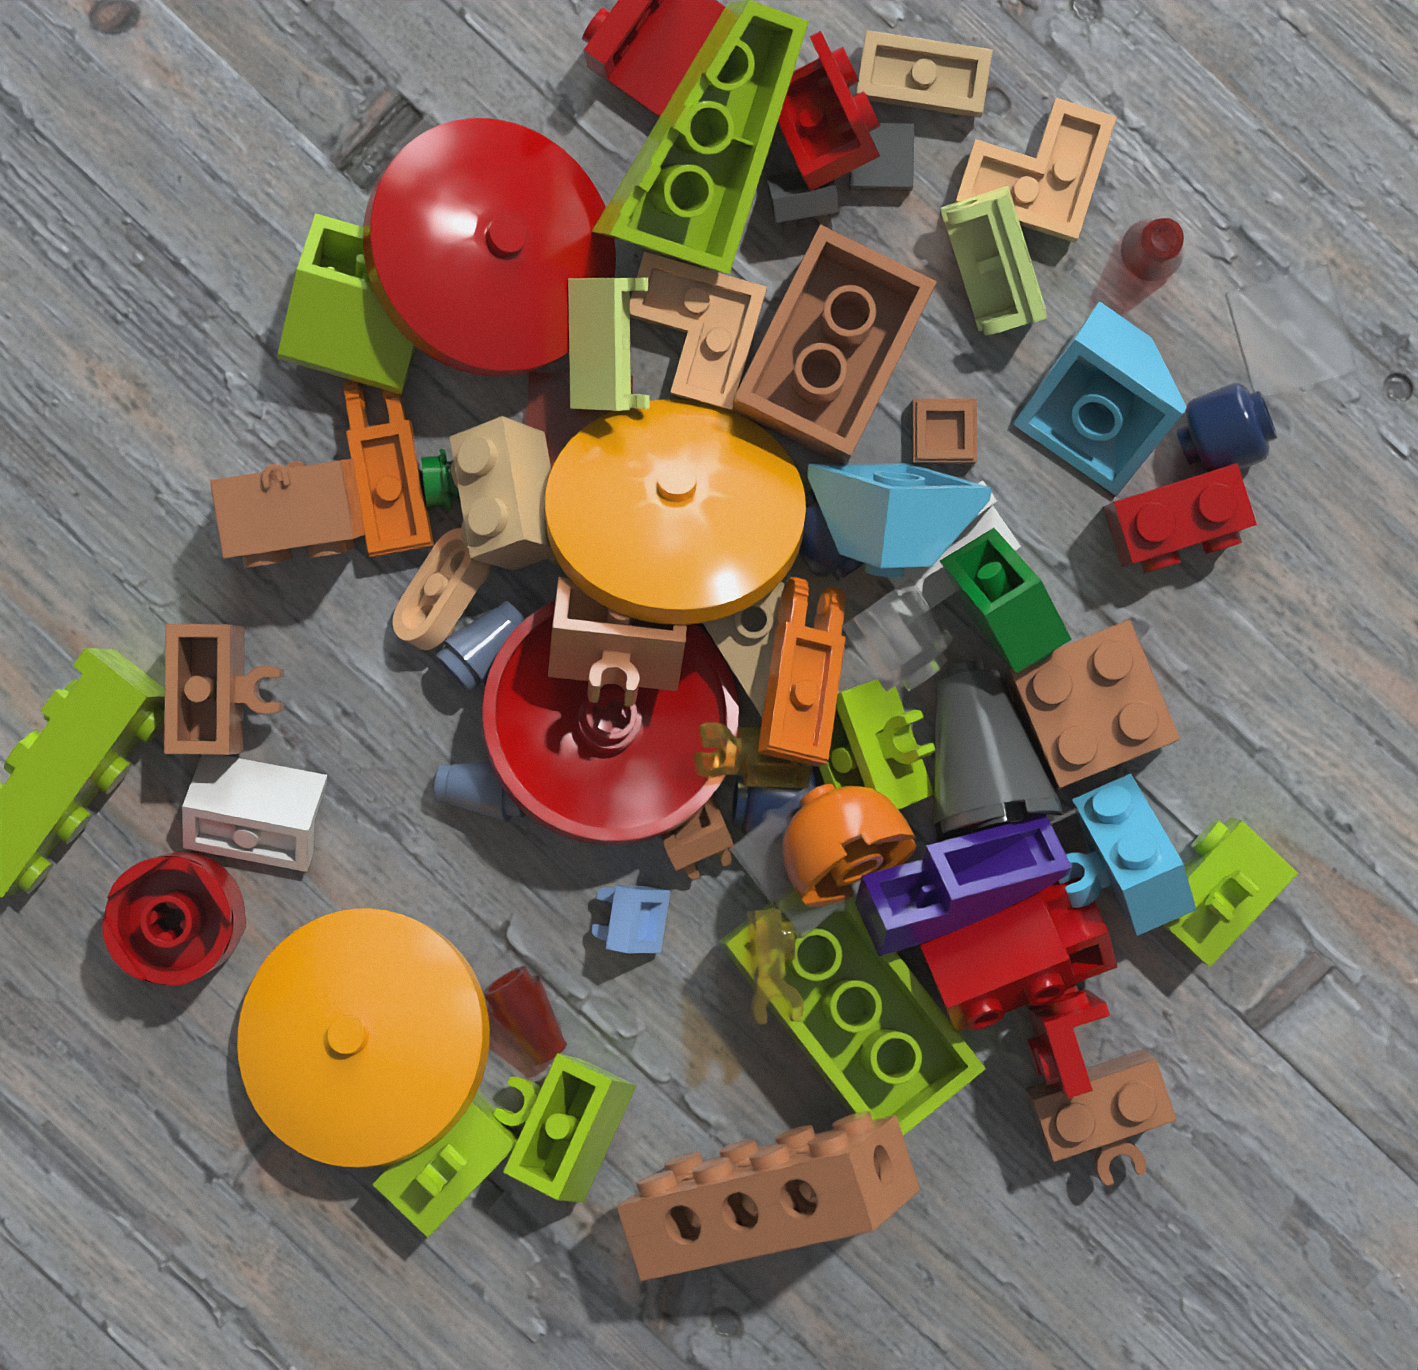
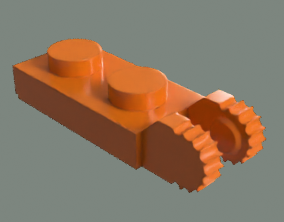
[343,381,434,558]
[758,577,846,767]

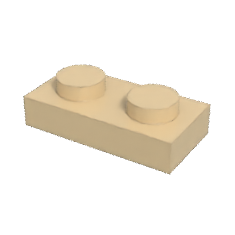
[856,30,993,118]

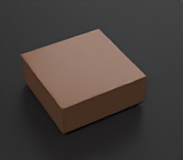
[912,398,977,464]

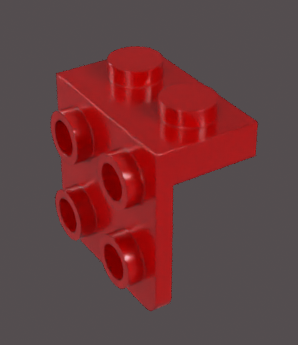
[582,0,725,118]

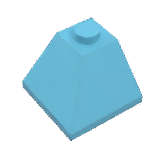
[1013,301,1186,496]
[807,463,991,577]

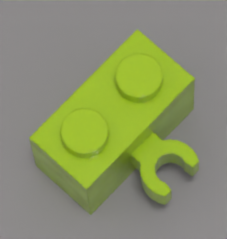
[819,673,936,810]
[1161,817,1299,967]
[493,1053,637,1203]
[372,1091,521,1238]

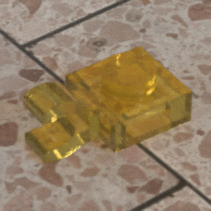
[693,723,813,788]
[747,909,804,1024]

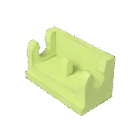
[940,186,1047,335]
[568,278,650,411]

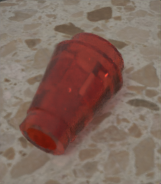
[1121,218,1184,281]
[483,966,567,1065]

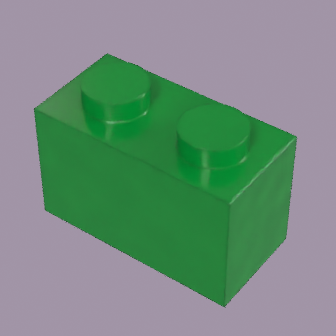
[940,528,1072,674]

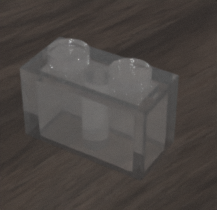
[841,578,954,692]

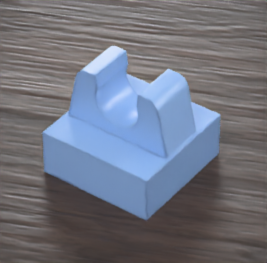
[592,885,671,953]

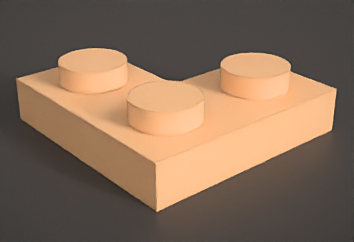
[955,98,1117,243]
[630,252,767,411]

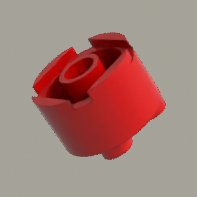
[102,852,246,986]

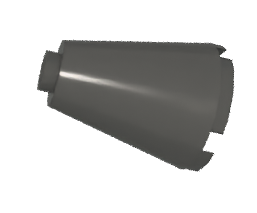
[933,660,1063,842]

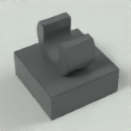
[767,171,840,244]

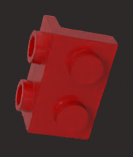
[778,31,881,191]
[1026,984,1110,1099]

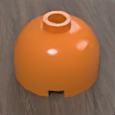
[782,784,917,907]

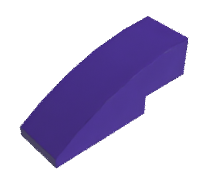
[855,814,1072,957]

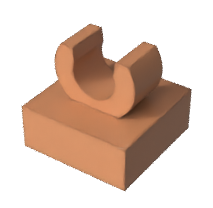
[661,795,734,880]

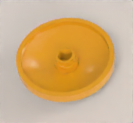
[545,399,806,624]
[237,908,490,1168]

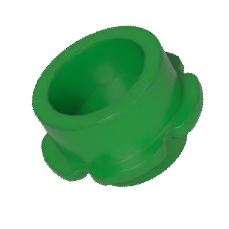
[421,449,460,512]

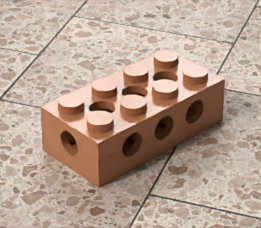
[617,1111,920,1281]

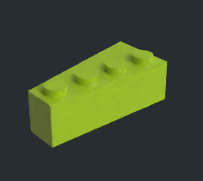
[592,0,809,274]
[0,648,165,898]

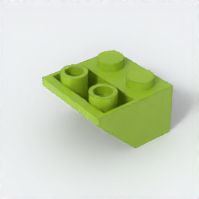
[277,213,417,395]

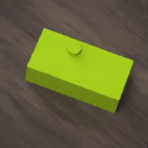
[718,884,986,1136]

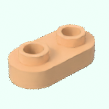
[393,528,491,650]

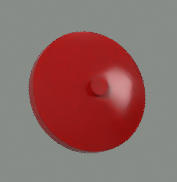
[363,118,616,377]
[481,600,739,846]

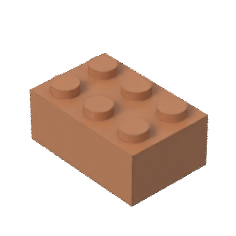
[732,224,937,464]

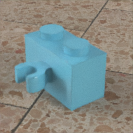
[1059,773,1196,936]

